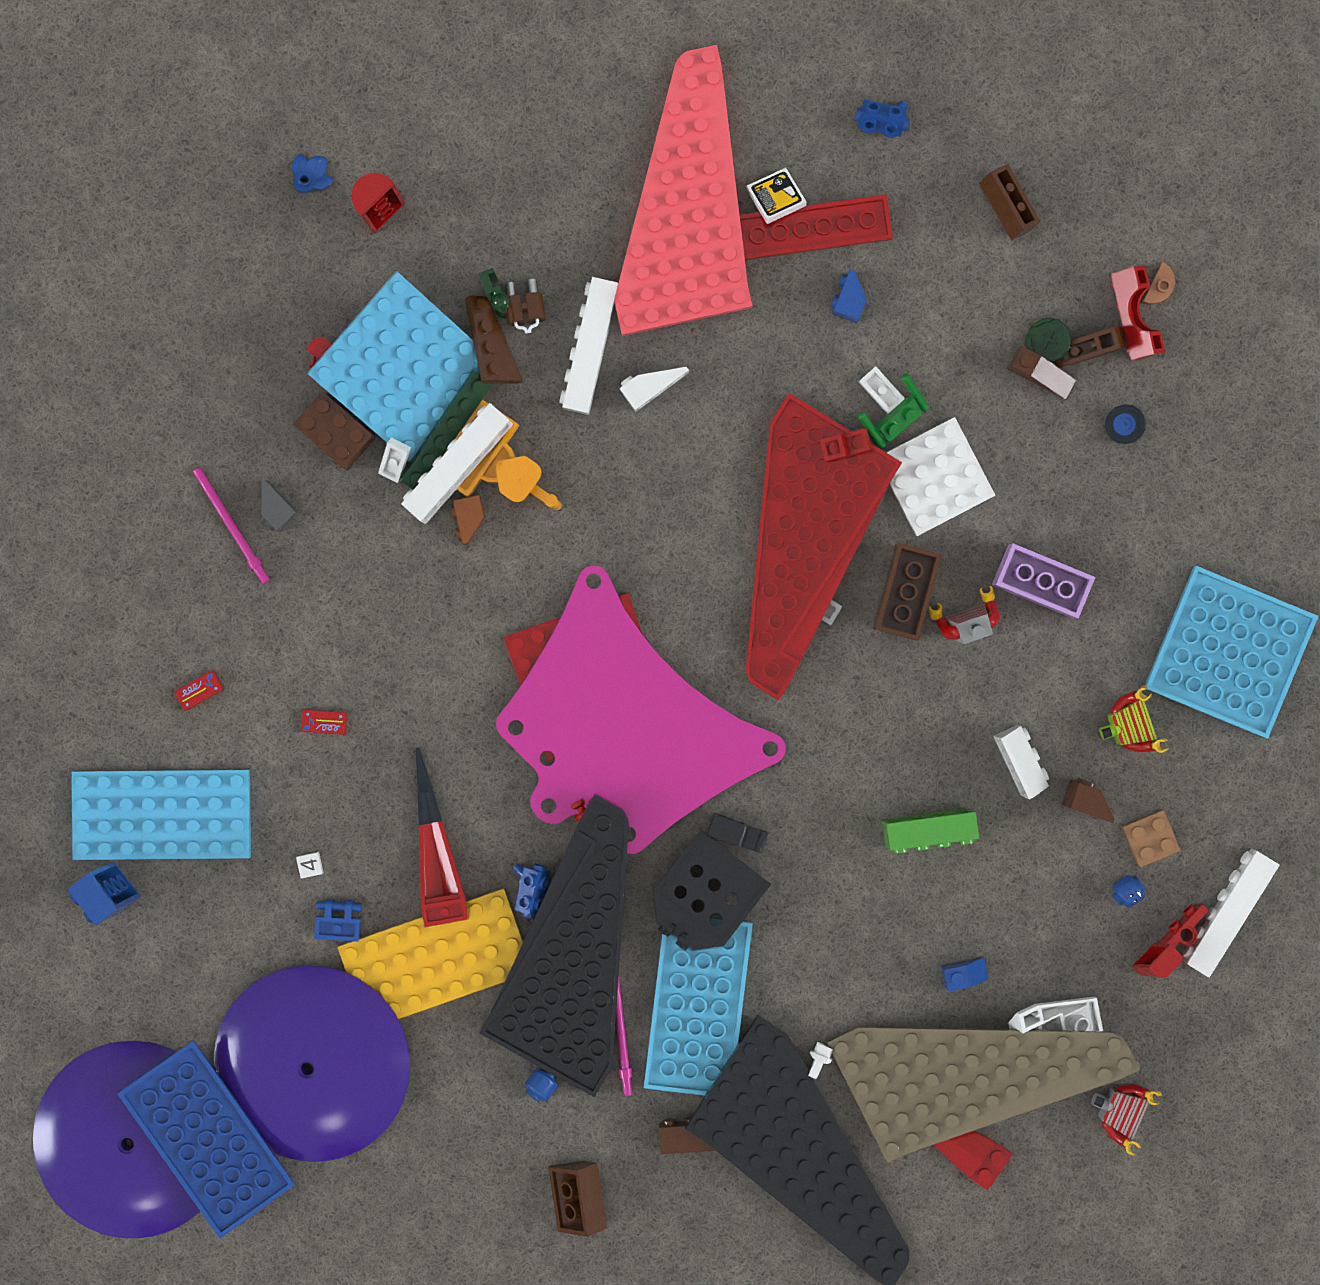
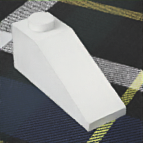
[620,367,689,412]

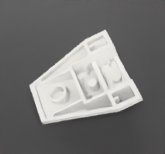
[1008,997,1103,1033]

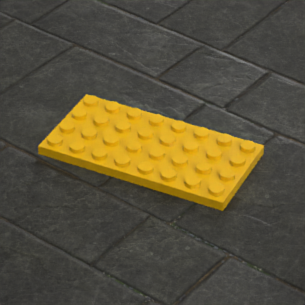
[337,888,523,1019]

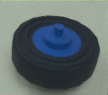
[1105,404,1146,444]

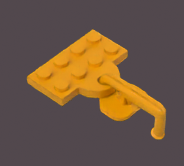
[443,400,562,510]

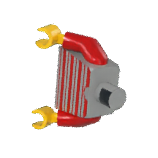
[929,586,1000,644]
[1091,1083,1162,1155]

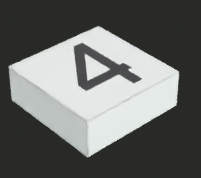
[296,852,324,879]

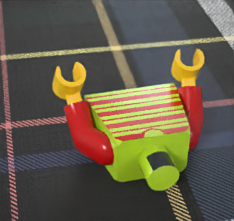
[1099,685,1169,753]

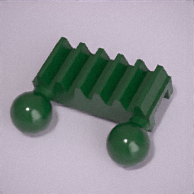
[479,268,510,318]

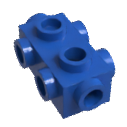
[855,99,910,138]
[513,864,550,919]

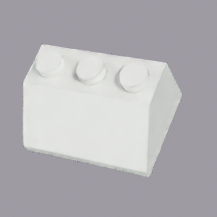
[993,725,1049,799]

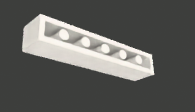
[559,277,618,415]
[401,403,513,524]
[1182,849,1280,978]

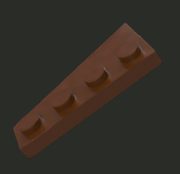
[465,295,523,384]

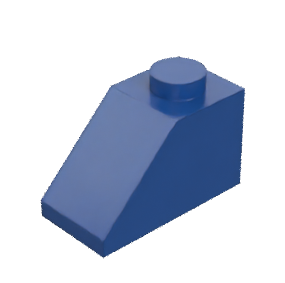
[941,957,988,992]

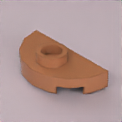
[1142,262,1175,305]

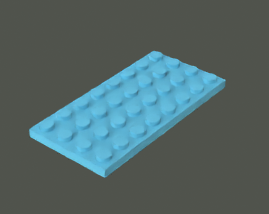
[72,770,251,860]
[644,917,753,1096]

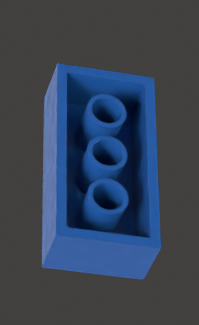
[67,862,141,926]

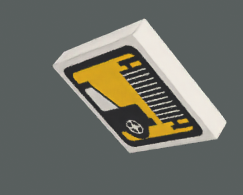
[747,168,807,224]

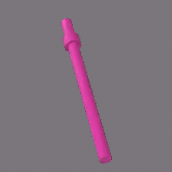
[193,468,270,585]
[615,977,633,1096]

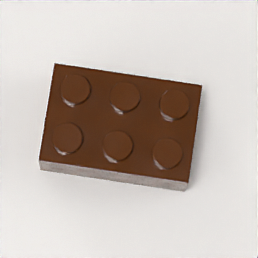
[293,391,376,470]

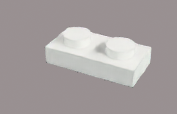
[859,366,905,414]
[378,438,411,483]

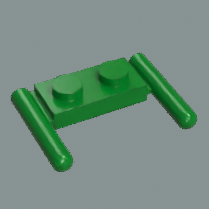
[858,374,929,449]

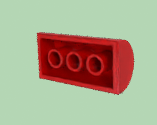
[351,173,405,233]

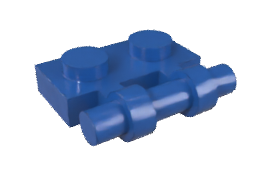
[314,899,362,942]

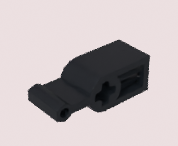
[707,812,769,853]

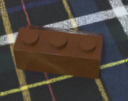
[548,1161,607,1237]

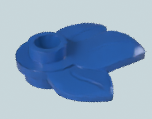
[292,154,333,193]

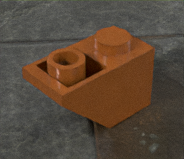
[451,495,486,545]

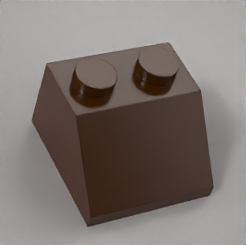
[1062,778,1114,823]

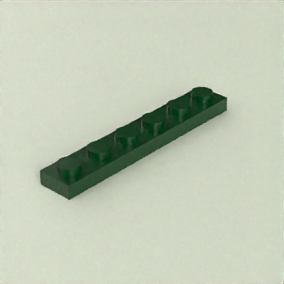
[399,370,493,490]

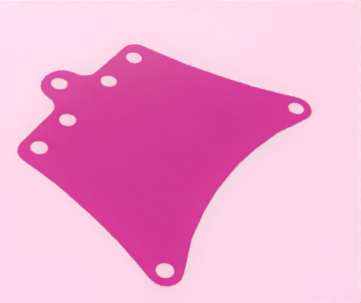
[496,565,786,854]

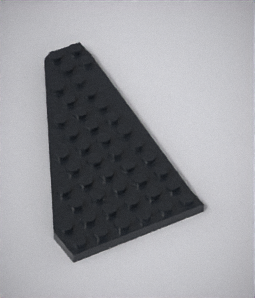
[479,793,629,1097]
[685,1014,910,1285]

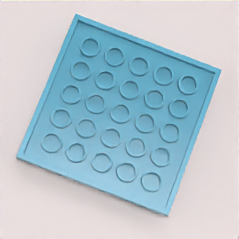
[307,271,480,462]
[1145,566,1319,739]

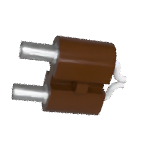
[506,279,546,333]

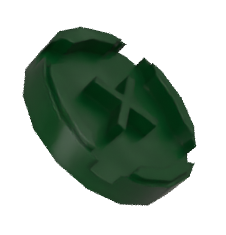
[1026,317,1072,362]

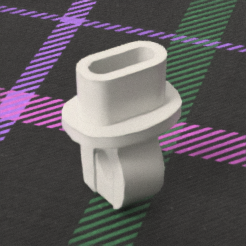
[808,1042,833,1079]

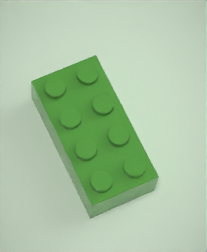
[882,808,979,853]

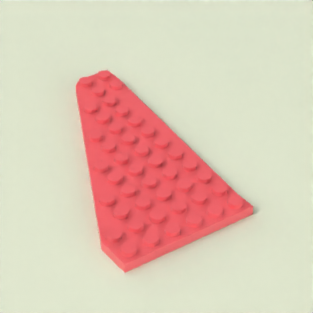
[614,45,752,336]

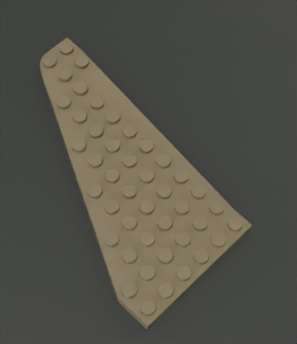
[827,1026,1140,1163]

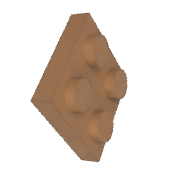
[1122,810,1181,867]

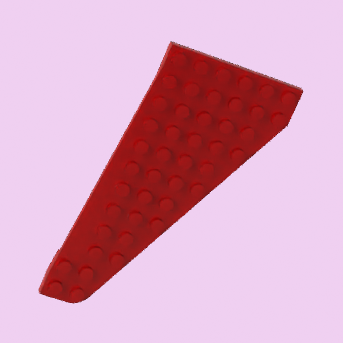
[746,393,902,701]

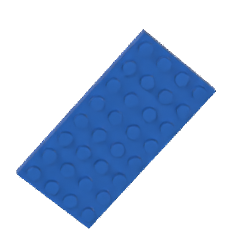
[117,1040,295,1238]

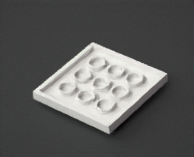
[887,417,995,536]

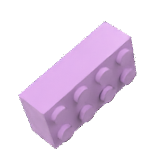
[992,543,1095,619]

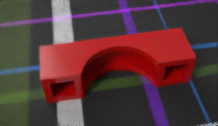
[1111,266,1165,361]

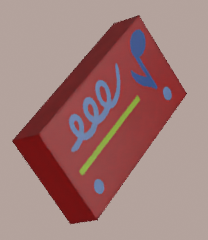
[174,670,224,711]
[301,709,348,735]

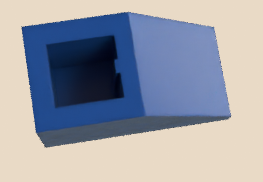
[830,269,867,324]

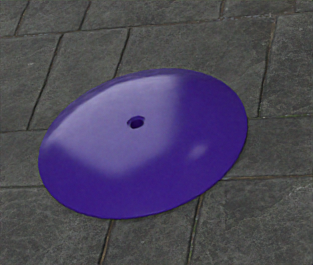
[214,965,410,1162]
[33,1041,200,1238]

